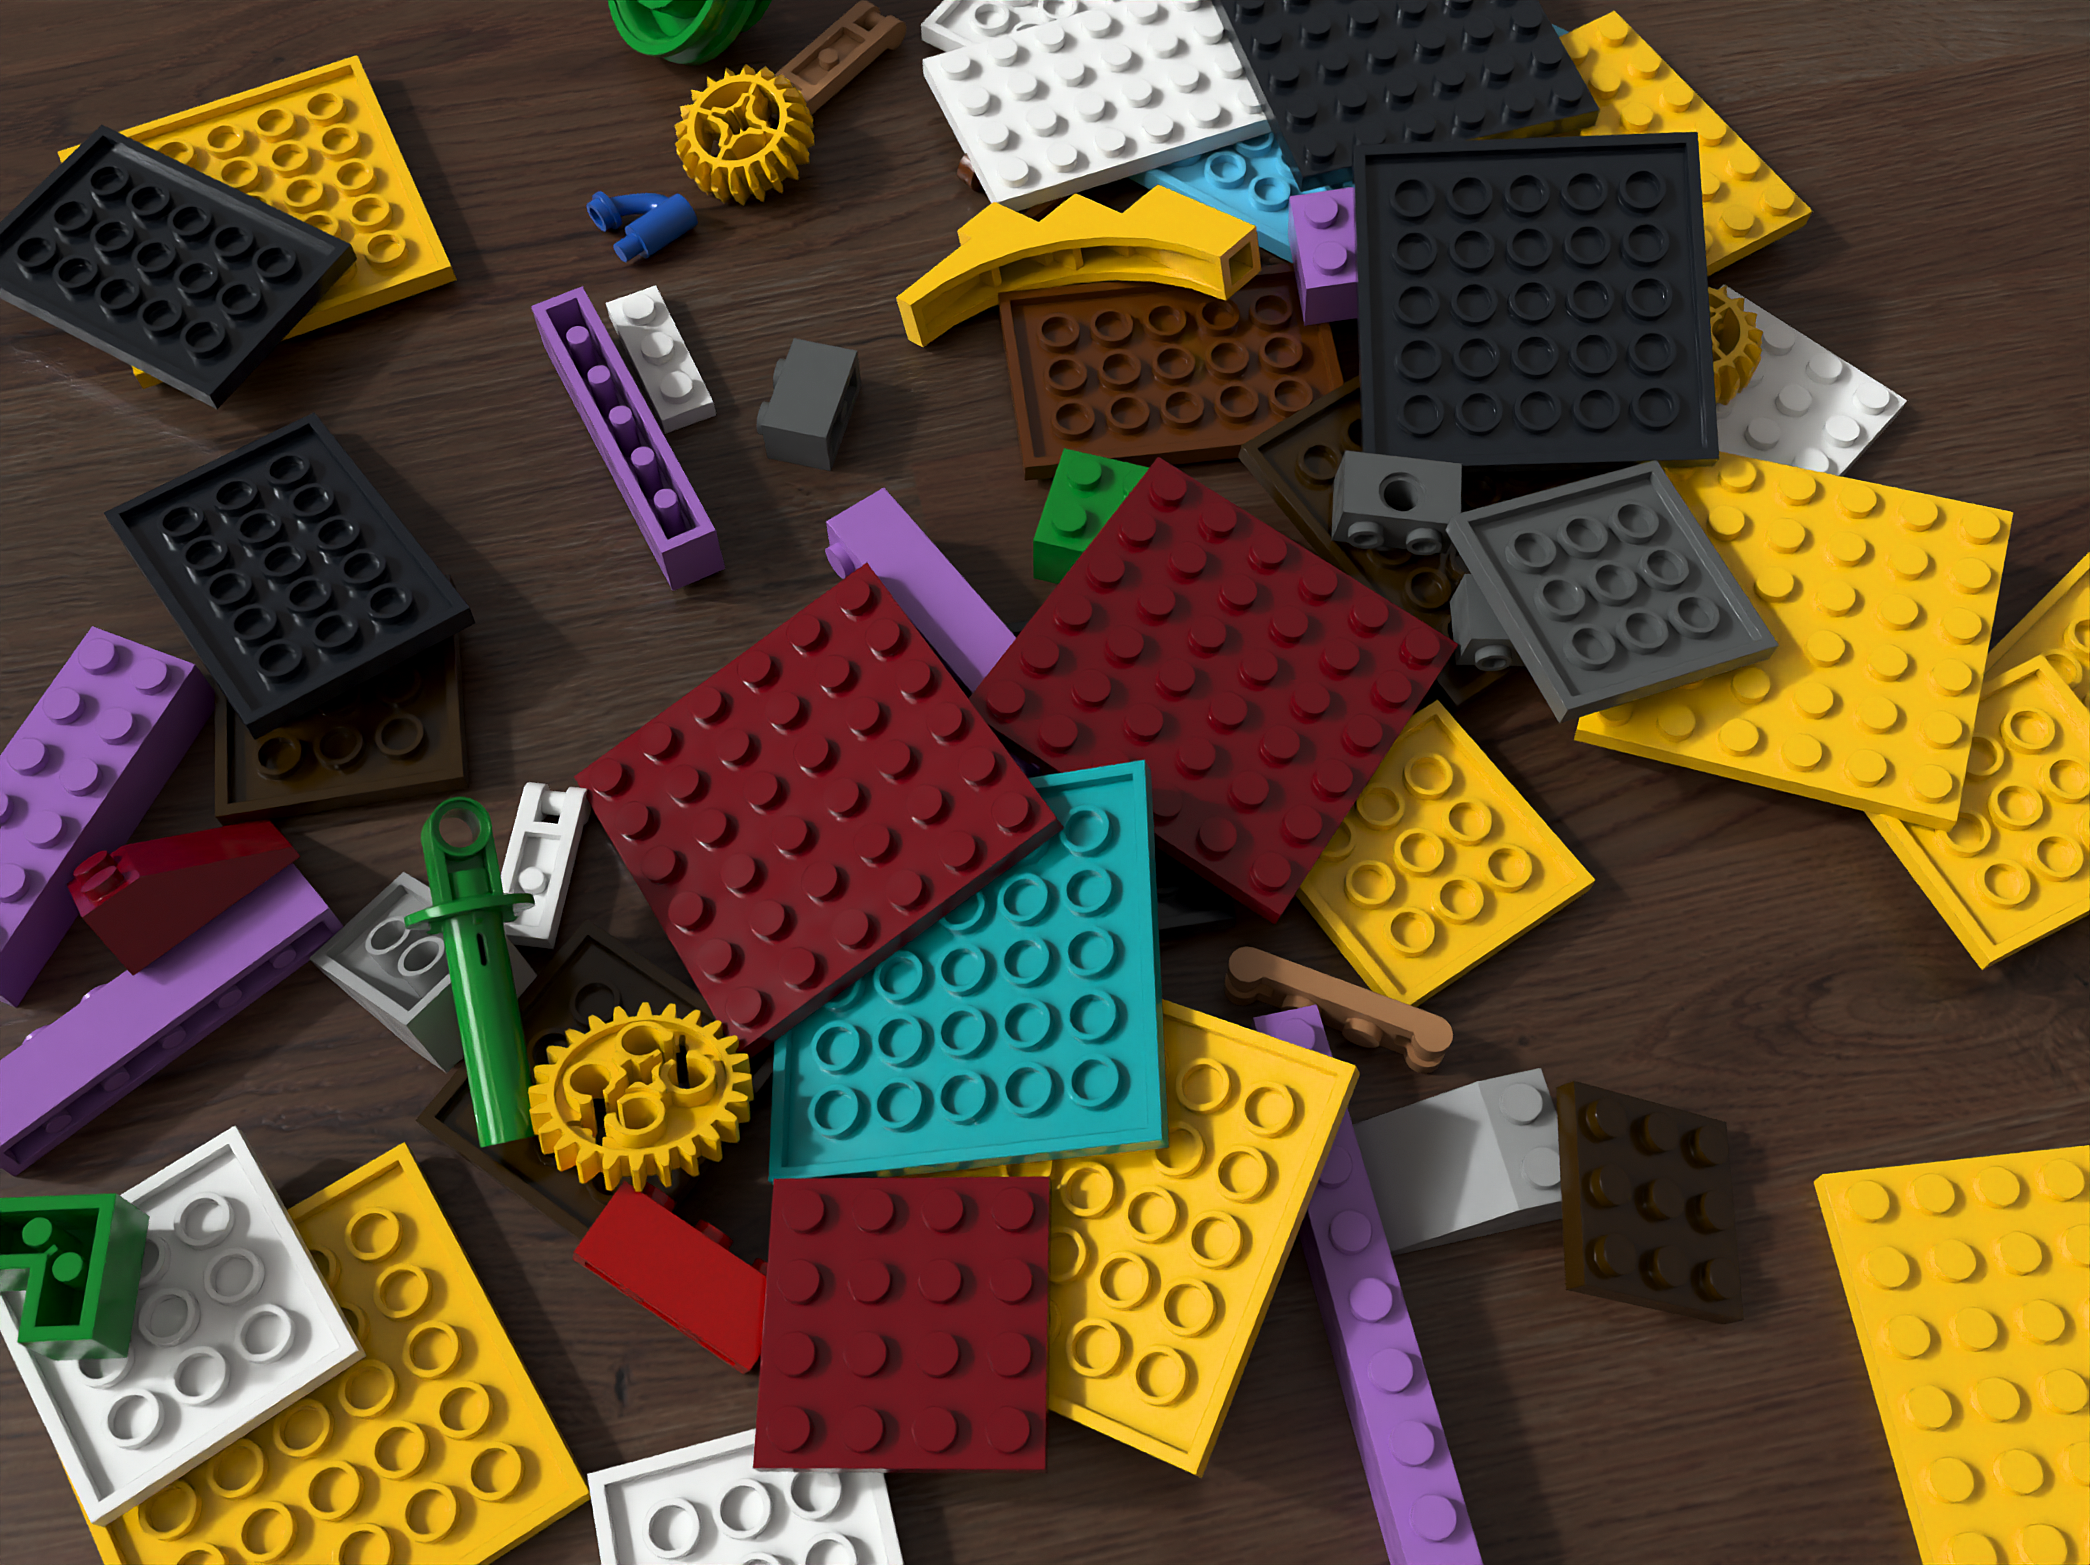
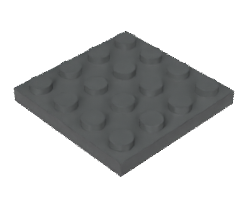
[1446,460,1779,723]

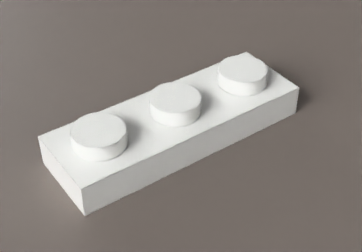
[606,285,716,434]

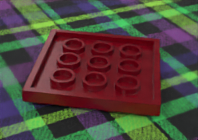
[753,1176,1052,1473]

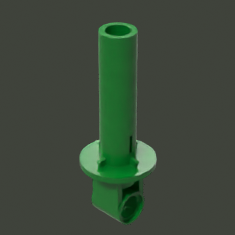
[404,797,538,1148]

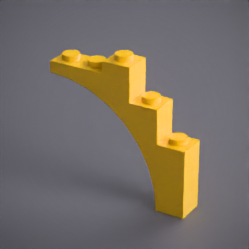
[896,185,1261,347]

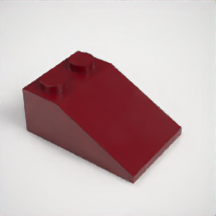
[67,820,301,976]

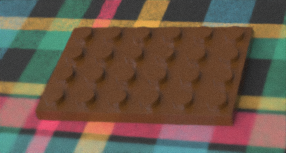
[998,263,1344,481]

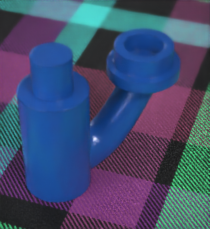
[586,191,698,263]

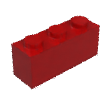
[573,1181,768,1375]

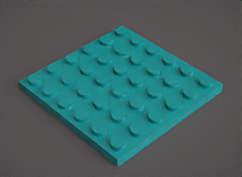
[768,760,1169,1185]

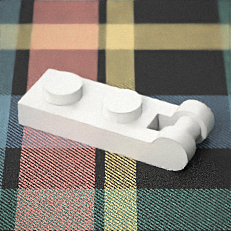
[501,782,591,949]

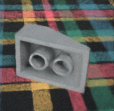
[309,872,537,1073]
[1353,1068,1562,1256]

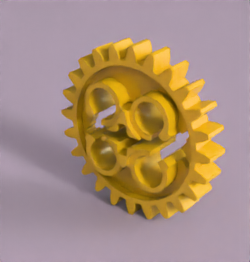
[528,1002,754,1192]

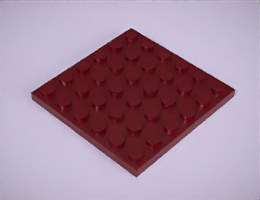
[969,457,1458,925]
[574,562,1064,1060]

